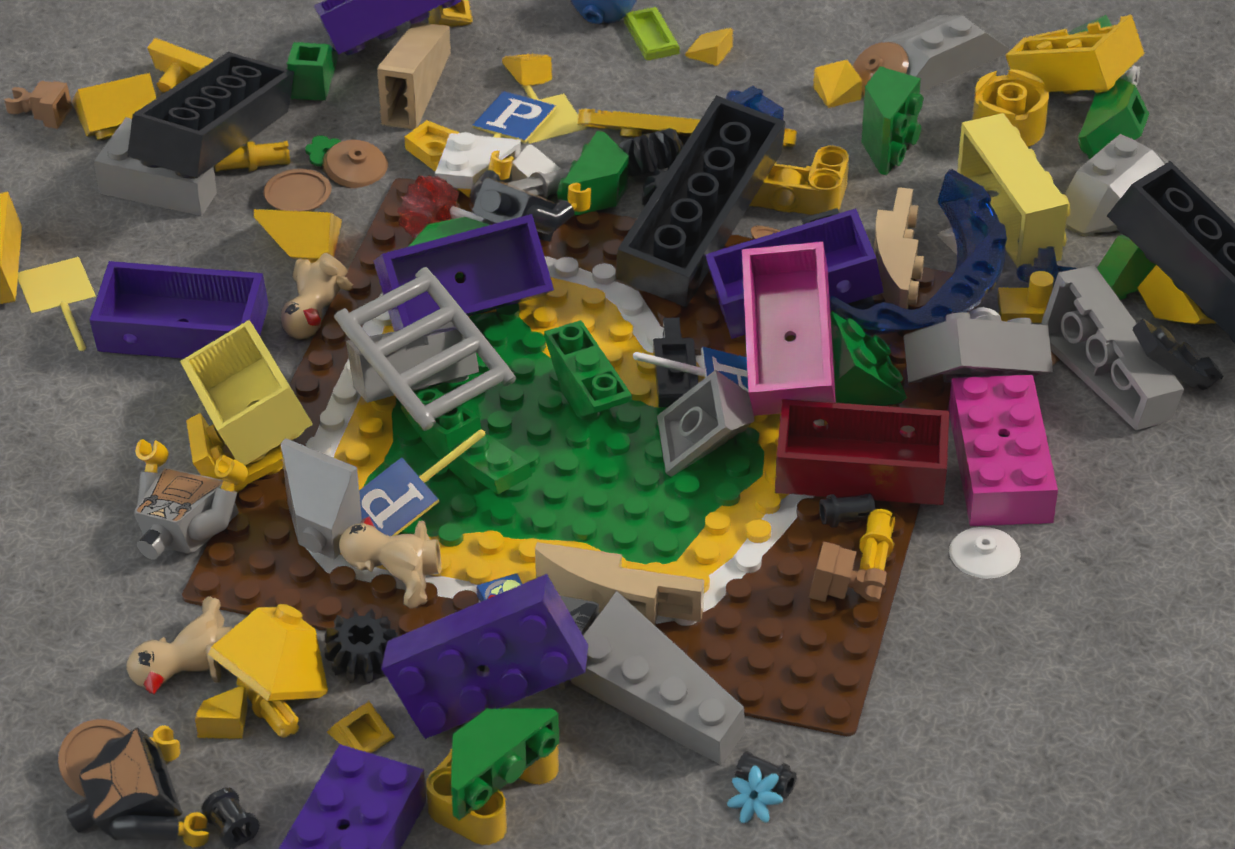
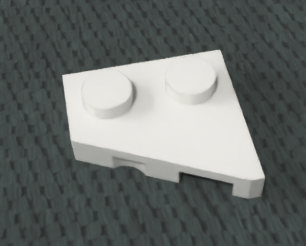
[435,132,521,189]

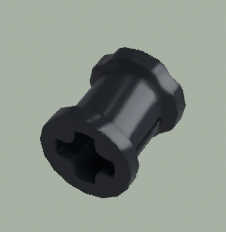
[201,788,260,849]

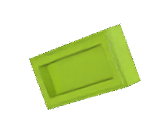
[623,7,680,61]

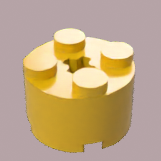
[972,70,1049,147]

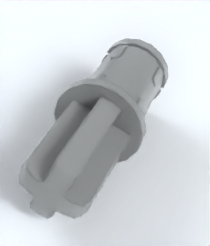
[508,168,569,199]

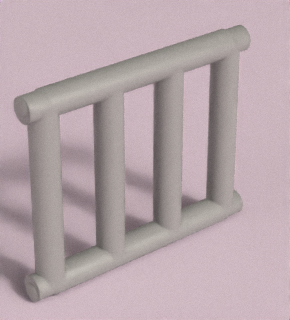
[334,267,516,431]

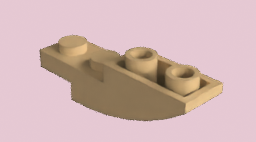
[874,187,924,320]
[535,542,704,625]

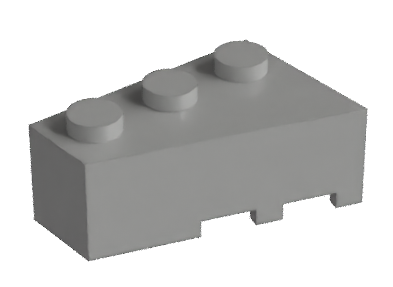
[94,117,217,216]
[904,312,1053,383]
[346,322,479,403]

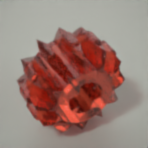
[397,175,460,238]

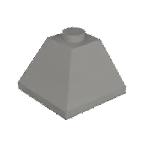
[657,370,754,477]
[281,438,362,560]

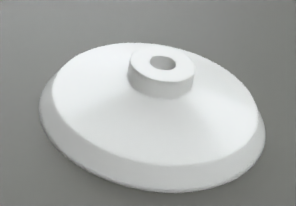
[949,527,1020,578]

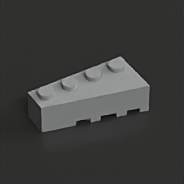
[571,591,745,765]

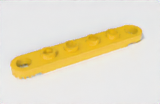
[577,109,797,147]

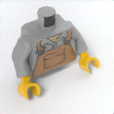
[134,439,248,560]

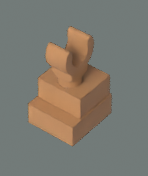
[4,81,72,129]
[809,541,887,602]

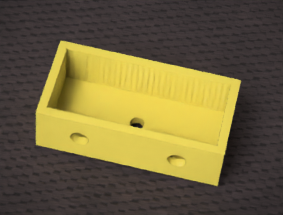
[957,113,1070,270]
[180,319,313,465]

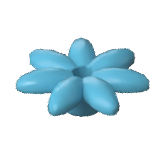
[727,766,783,823]

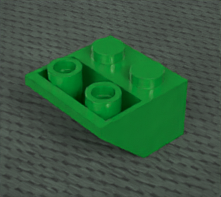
[861,66,924,176]
[830,312,907,406]

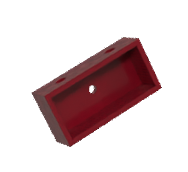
[775,399,949,505]

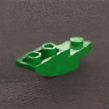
[400,387,532,494]

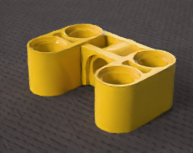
[749,145,849,215]
[426,708,559,845]

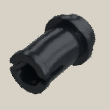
[819,493,875,528]
[735,752,797,798]

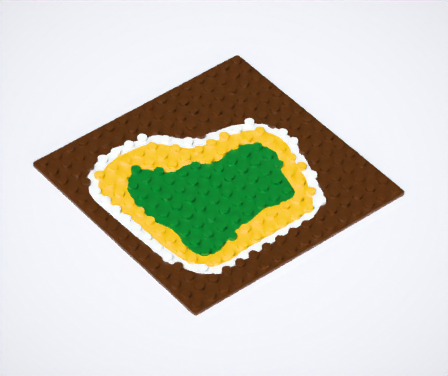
[182,178,983,737]

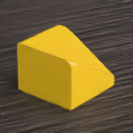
[428,0,472,27]
[813,60,862,108]
[195,686,248,739]

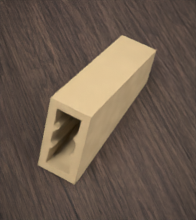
[377,22,451,129]

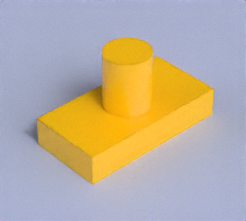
[147,38,214,93]
[997,271,1054,323]

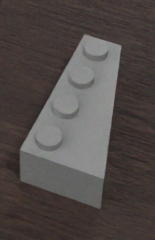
[1041,265,1184,430]

